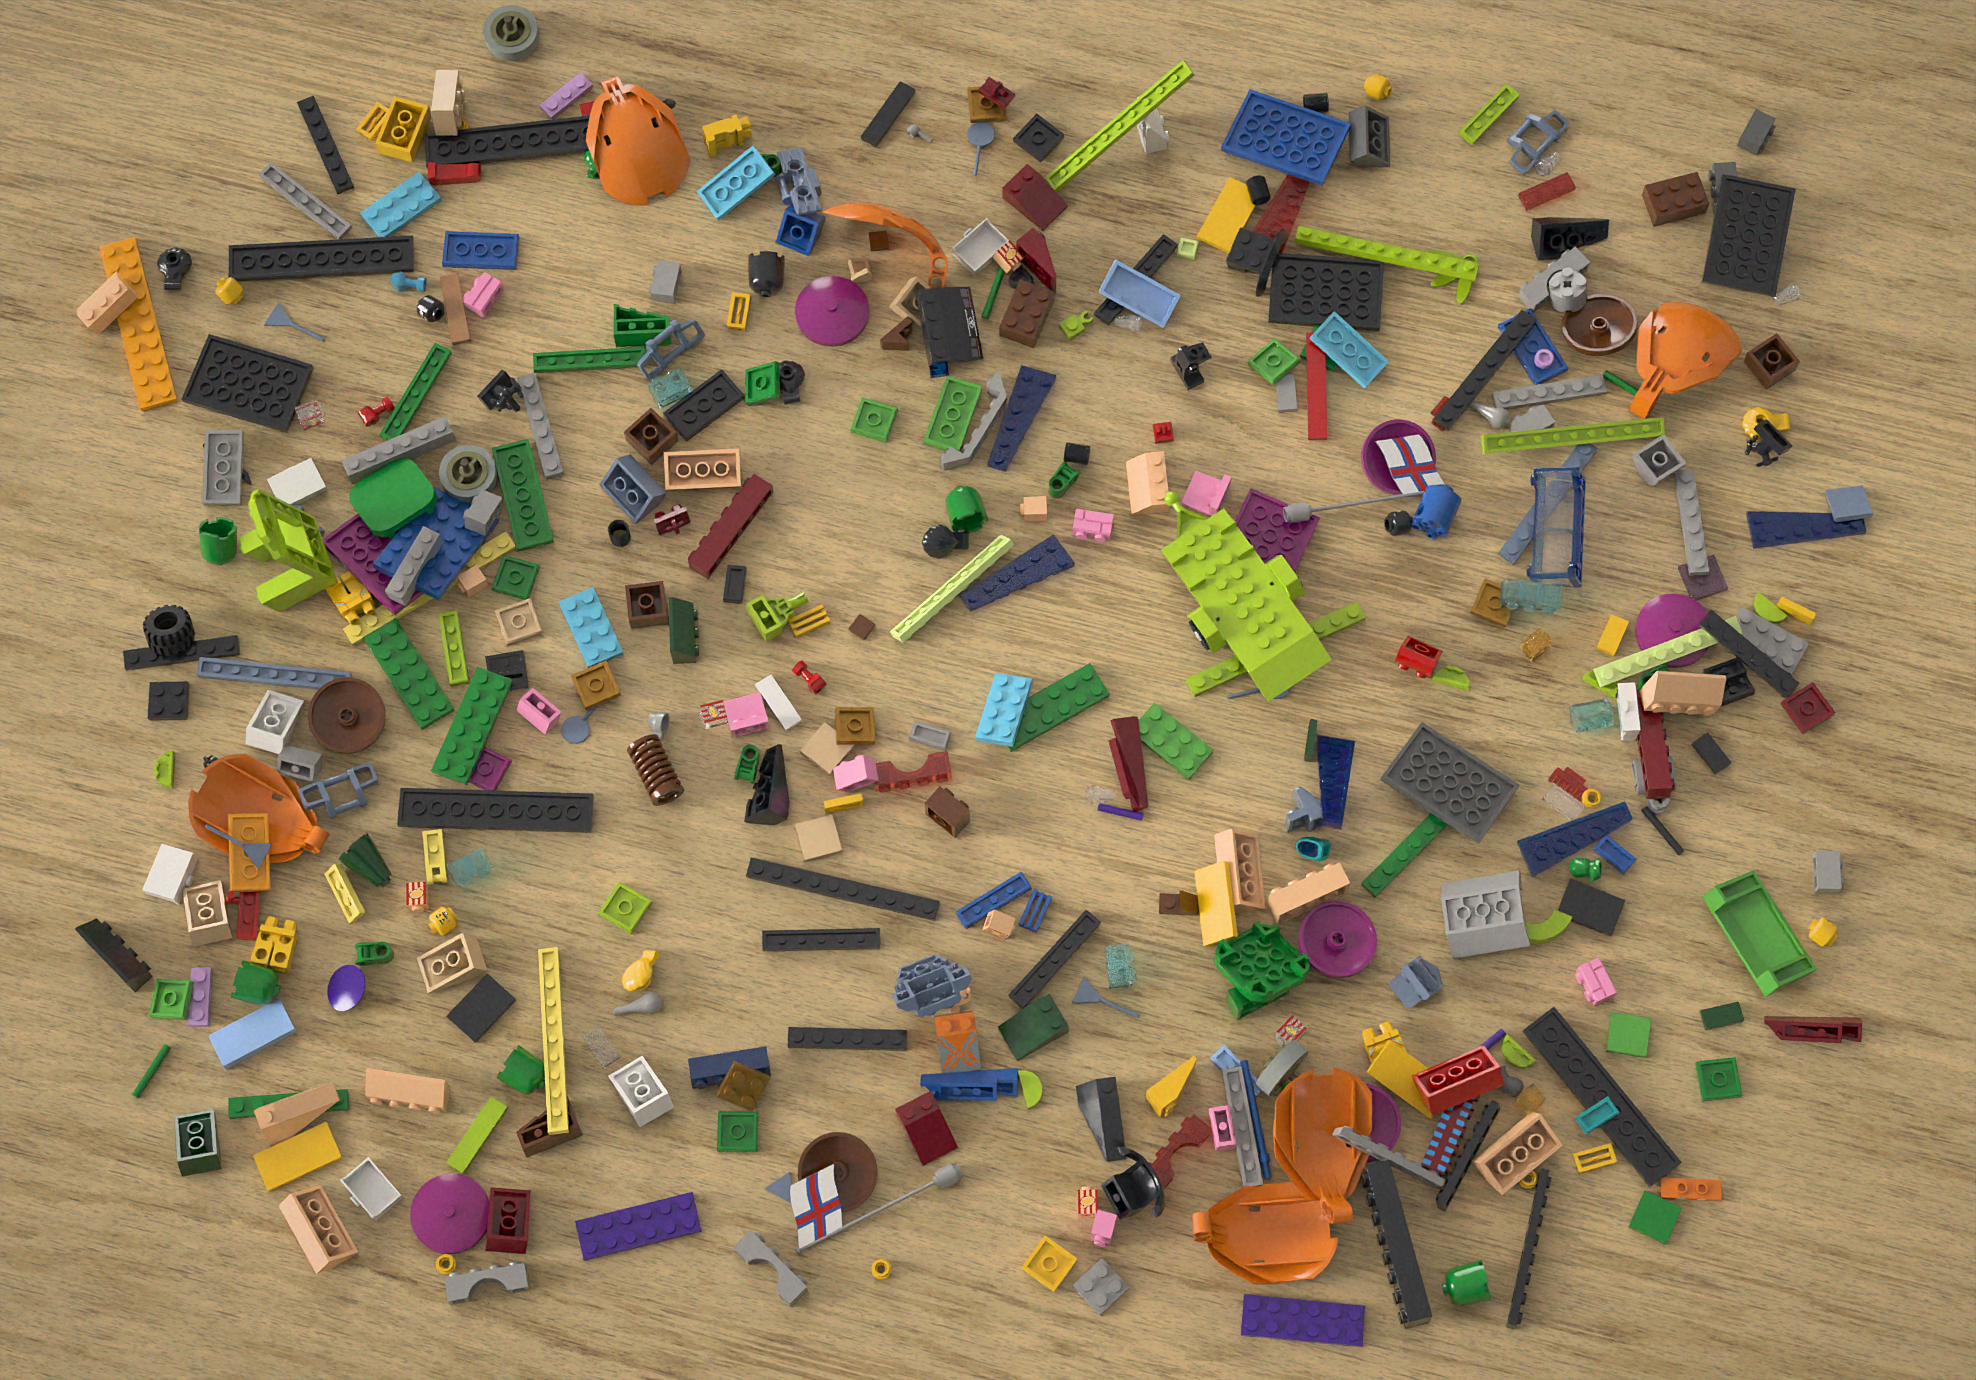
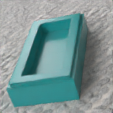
[1574,1096,1619,1135]

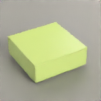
[1177,238,1199,260]

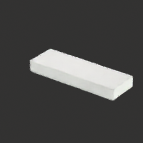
[755,675,802,732]

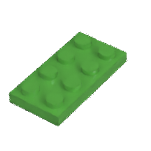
[923,375,982,452]
[1139,703,1214,780]

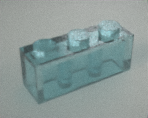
[1500,578,1562,614]

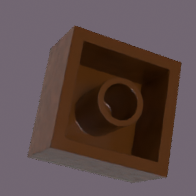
[1743,333,1800,390]
[624,408,679,465]
[625,581,669,629]
[925,786,970,838]

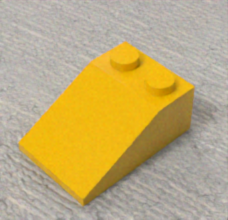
[1146,1056,1197,1118]

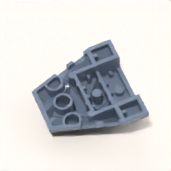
[892,954,972,1017]

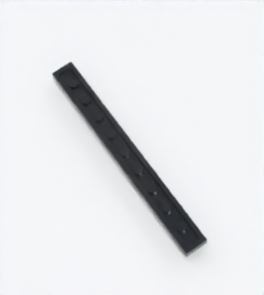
[746,857,940,921]

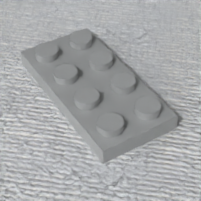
[202,430,244,505]
[1736,607,1809,676]

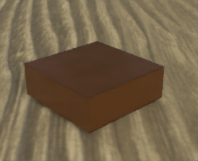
[868,230,889,252]
[849,614,875,640]

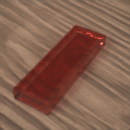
[1518,172,1576,211]

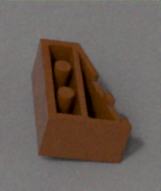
[516,1096,583,1158]

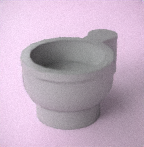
[648,712,670,742]

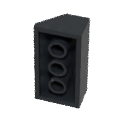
[75,918,153,992]

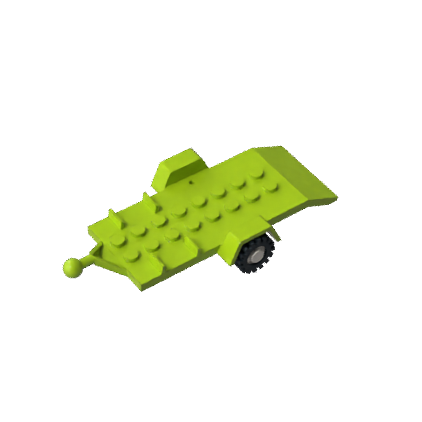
[1161,491,1332,702]

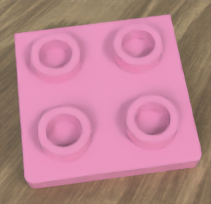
[1182,471,1231,516]
[724,693,770,738]

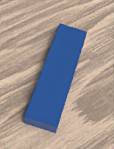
[955,872,1032,929]

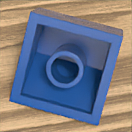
[776,204,826,256]

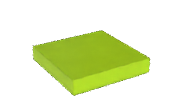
[598,881,652,934]

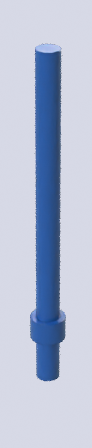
[1240,1060,1272,1179]

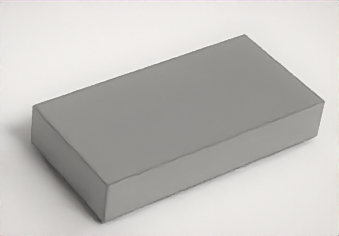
[1276,374,1298,412]
[909,721,951,751]

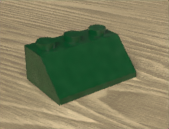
[669,597,699,664]

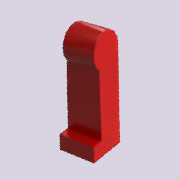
[428,162,481,186]

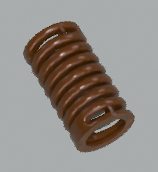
[627,734,684,806]

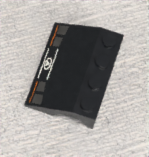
[916,286,984,367]

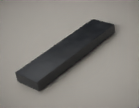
[861,81,916,147]

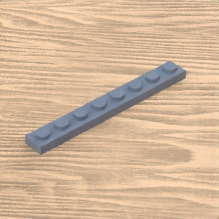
[1498,443,1598,565]
[196,657,352,690]

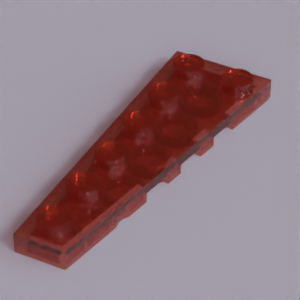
[1252,174,1310,253]

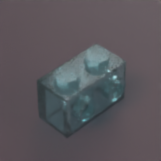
[648,368,692,409]
[1569,699,1614,733]
[445,847,493,887]
[1105,943,1136,989]

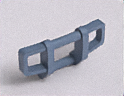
[1507,110,1569,175]
[637,319,705,380]
[298,763,378,819]

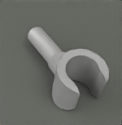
[907,124,932,142]

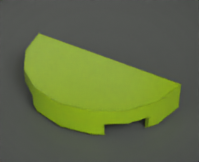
[1754,592,1788,623]
[1432,666,1470,691]
[1581,670,1618,698]
[154,750,175,789]
[1501,1034,1537,1068]
[1018,1070,1042,1110]

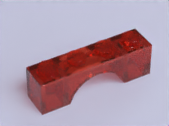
[874,751,952,793]
[1149,1114,1212,1191]

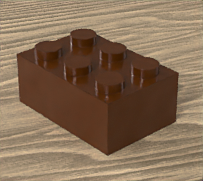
[1642,172,1710,227]
[999,280,1054,348]

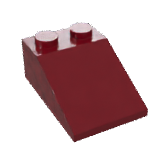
[1002,164,1068,231]
[1016,228,1057,293]
[895,1091,958,1166]
[485,1187,531,1254]

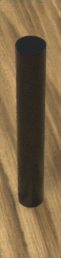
[1641,806,1684,856]

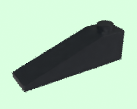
[744,744,790,825]
[1076,1077,1127,1162]

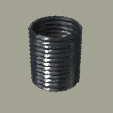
[1303,92,1329,113]
[1246,175,1271,205]
[1063,442,1091,466]
[608,520,631,547]

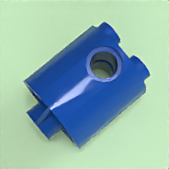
[1412,484,1461,539]

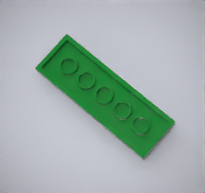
[492,439,554,552]
[363,618,455,730]
[1007,663,1110,752]
[431,667,513,785]

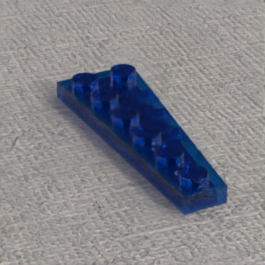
[987,365,1056,472]
[1746,511,1866,549]
[960,534,1075,612]
[1316,735,1355,830]
[1517,801,1633,877]

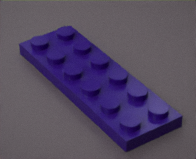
[575,1192,702,1261]
[1241,1294,1365,1347]

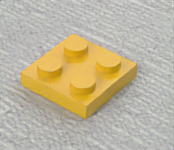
[1021,1236,1078,1292]

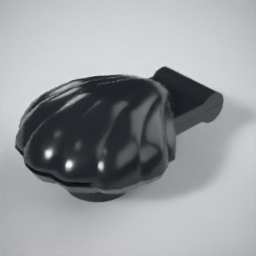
[157,247,192,290]
[780,360,805,405]
[922,524,969,559]

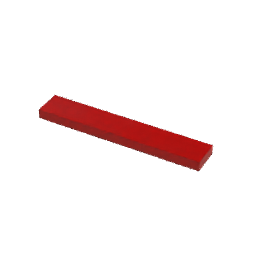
[1306,332,1327,440]

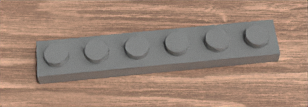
[258,162,352,239]
[517,373,564,479]
[1492,374,1607,410]
[1674,469,1709,576]
[1222,1066,1263,1187]
[1332,1126,1445,1188]

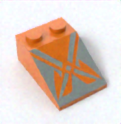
[934,1010,981,1073]

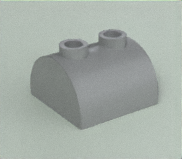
[1633,435,1686,486]

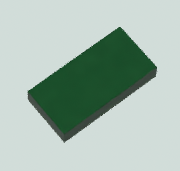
[1304,719,1318,762]
[1700,1001,1744,1030]

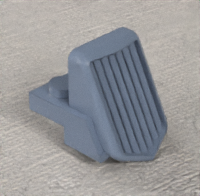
[1285,787,1338,833]
[1389,955,1444,1008]

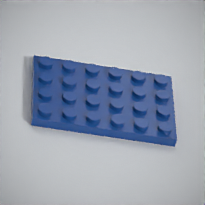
[1221,89,1351,186]
[373,487,499,601]

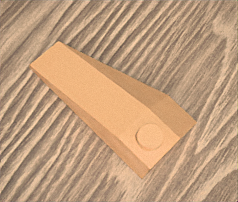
[254,1081,340,1145]

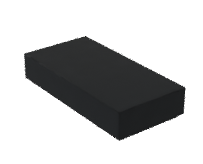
[723,565,747,604]
[1692,732,1732,775]

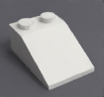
[1137,96,1169,154]
[246,690,304,754]
[608,1056,674,1127]

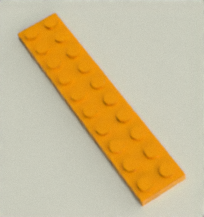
[99,237,178,411]

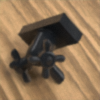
[477,370,524,412]
[1745,419,1792,467]

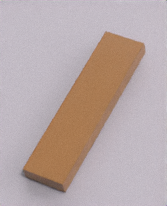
[440,273,471,345]

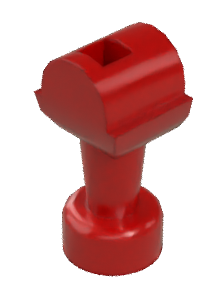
[358,396,395,427]
[792,660,827,695]

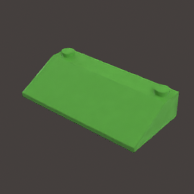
[1702,870,1817,997]

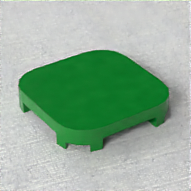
[349,458,438,539]
[1214,921,1309,1002]

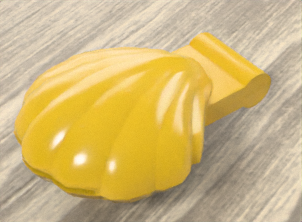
[1742,407,1791,441]
[622,950,660,992]

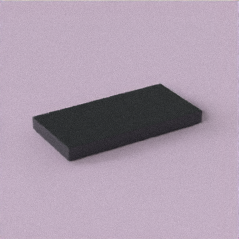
[663,369,745,442]

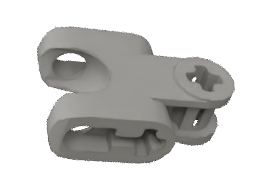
[1632,756,1677,815]

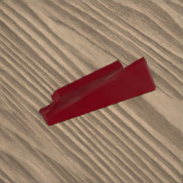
[1108,716,1148,812]
[1764,1016,1862,1043]

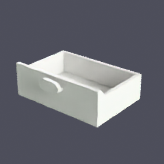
[952,218,1009,276]
[267,458,327,506]
[1617,682,1640,742]
[142,844,198,904]
[340,1157,403,1222]

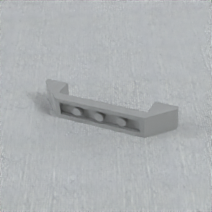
[939,371,1007,471]

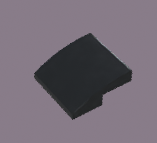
[485,650,529,690]
[1703,658,1755,707]

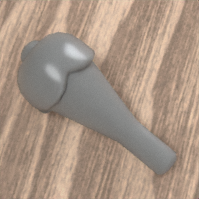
[1469,401,1510,429]
[613,991,663,1016]

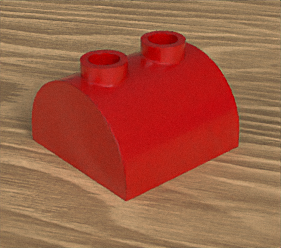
[1395,635,1443,679]

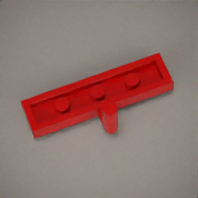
[225,891,260,941]

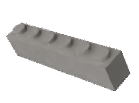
[341,416,456,484]

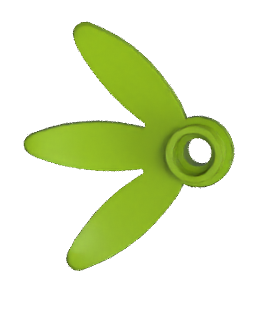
[1426,250,1479,304]

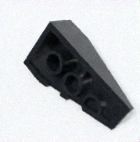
[1531,217,1609,260]

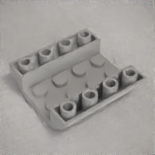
[1441,870,1531,959]

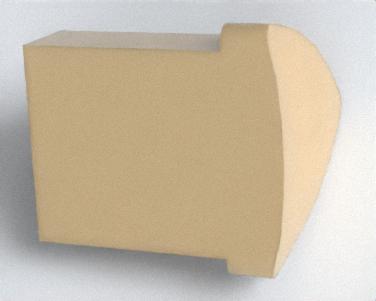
[848,258,873,283]

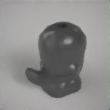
[1500,1066,1524,1097]

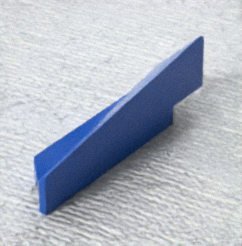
[920,1068,1018,1101]

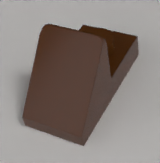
[880,316,913,351]
[1159,890,1198,916]

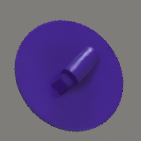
[327,965,365,1011]

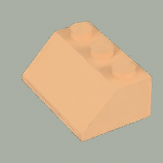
[77,272,138,335]
[1126,451,1170,515]

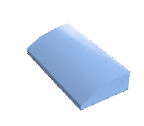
[1098,260,1181,328]
[209,998,297,1070]

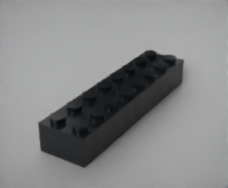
[1360,1160,1433,1329]

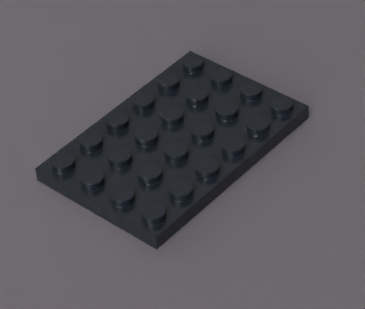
[1702,174,1796,297]
[1268,253,1384,331]
[182,334,314,433]

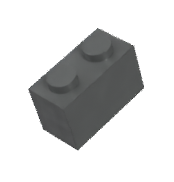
[1737,109,1776,155]

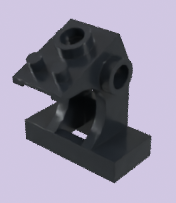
[1170,342,1212,390]

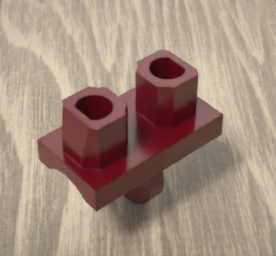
[978,77,1015,109]
[654,504,691,535]

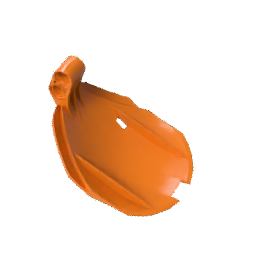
[586,76,690,205]
[823,202,949,288]
[1629,302,1742,419]
[188,753,330,864]
[1273,1067,1372,1224]
[1192,1182,1339,1284]

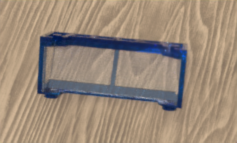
[1527,467,1586,588]

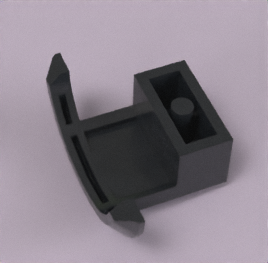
[1226,227,1288,297]
[1101,1147,1165,1220]

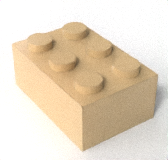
[431,70,465,135]

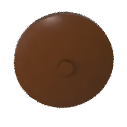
[1562,294,1638,356]
[308,677,386,754]
[797,1132,878,1212]

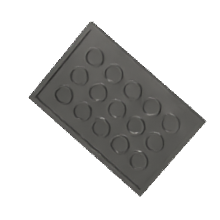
[1380,722,1519,844]

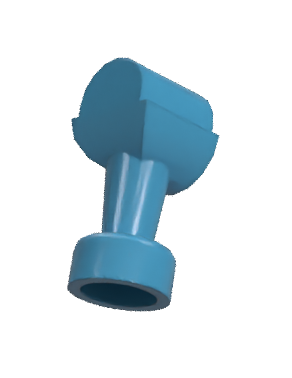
[390,271,427,292]

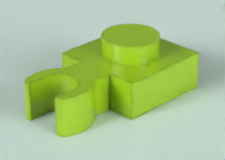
[1059,311,1093,340]

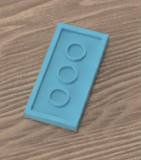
[696,146,776,220]
[360,172,441,237]
[1309,311,1389,389]
[558,587,624,668]
[975,673,1033,747]

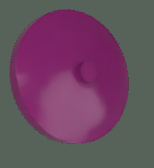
[795,276,869,347]
[1361,419,1436,495]
[1635,594,1709,668]
[1298,901,1377,978]
[1346,1083,1401,1163]
[410,1174,489,1254]

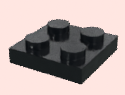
[1013,113,1064,163]
[148,681,189,721]

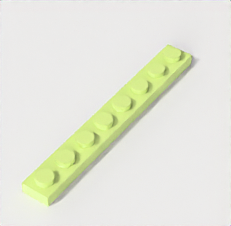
[890,535,1014,643]
[1593,616,1743,687]

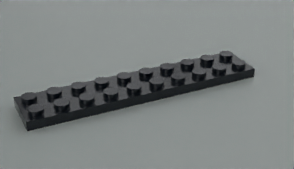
[424,115,608,169]
[228,235,414,281]
[397,788,594,833]
[1522,1007,1682,1187]

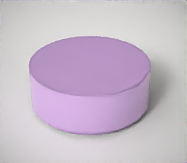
[1534,349,1554,369]

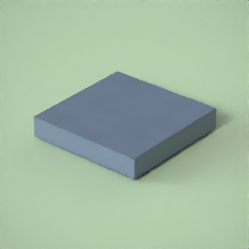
[1825,485,1873,522]

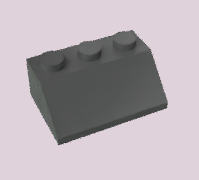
[1348,105,1390,167]

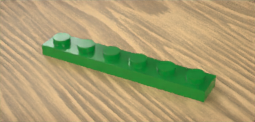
[379,343,452,441]
[533,346,646,373]
[1361,813,1448,898]
[228,1089,349,1119]

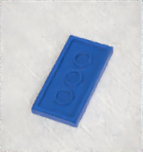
[442,231,519,270]
[1498,308,1568,385]

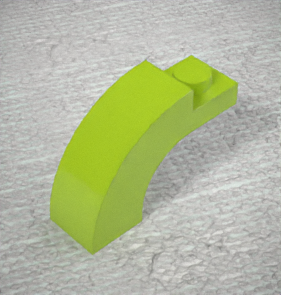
[1525,909,1572,945]

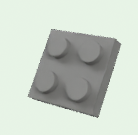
[1072,1258,1129,1316]

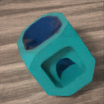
[1296,836,1331,861]

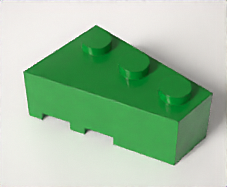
[614,304,671,347]
[1226,987,1290,1020]

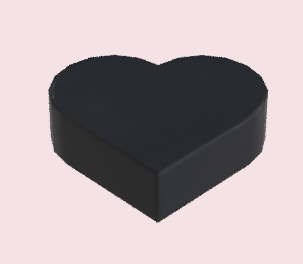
[1009,267,1033,289]

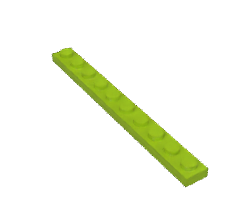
[1045,60,1195,193]
[1294,226,1480,281]
[1481,417,1665,454]
[1186,601,1366,697]

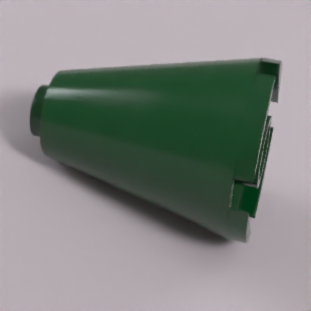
[338,833,392,887]

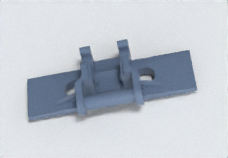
[775,147,822,216]

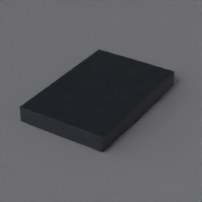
[1558,878,1625,937]
[446,973,516,1043]

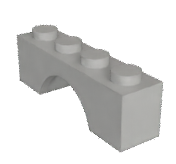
[1518,247,1590,313]
[385,526,444,606]
[733,1230,808,1307]
[445,1261,530,1305]

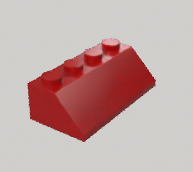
[1412,1045,1505,1116]

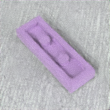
[539,72,593,119]
[188,967,212,1027]

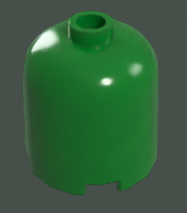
[945,486,988,533]
[199,517,237,565]
[231,960,281,1005]
[497,1045,545,1095]
[1442,1260,1492,1306]

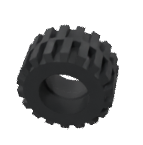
[143,605,195,655]

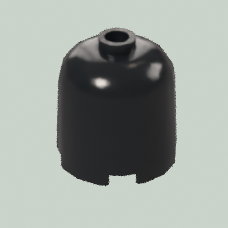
[748,251,785,297]

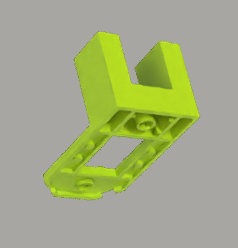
[239,489,338,612]

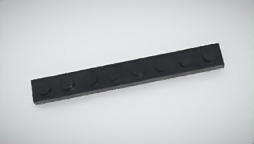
[1434,310,1537,431]
[1506,1168,1551,1329]

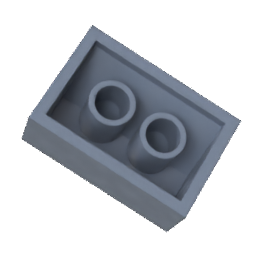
[599,454,667,524]

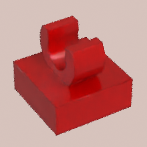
[1153,422,1174,444]

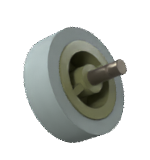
[483,5,539,61]
[439,445,498,503]
[1255,1039,1308,1097]

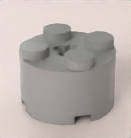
[1549,267,1587,312]

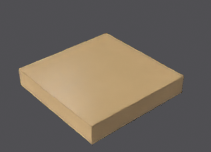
[495,598,543,646]
[800,722,855,775]
[795,814,842,862]

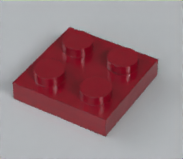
[1780,682,1836,734]

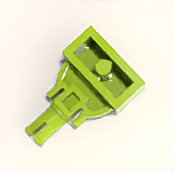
[746,591,809,642]

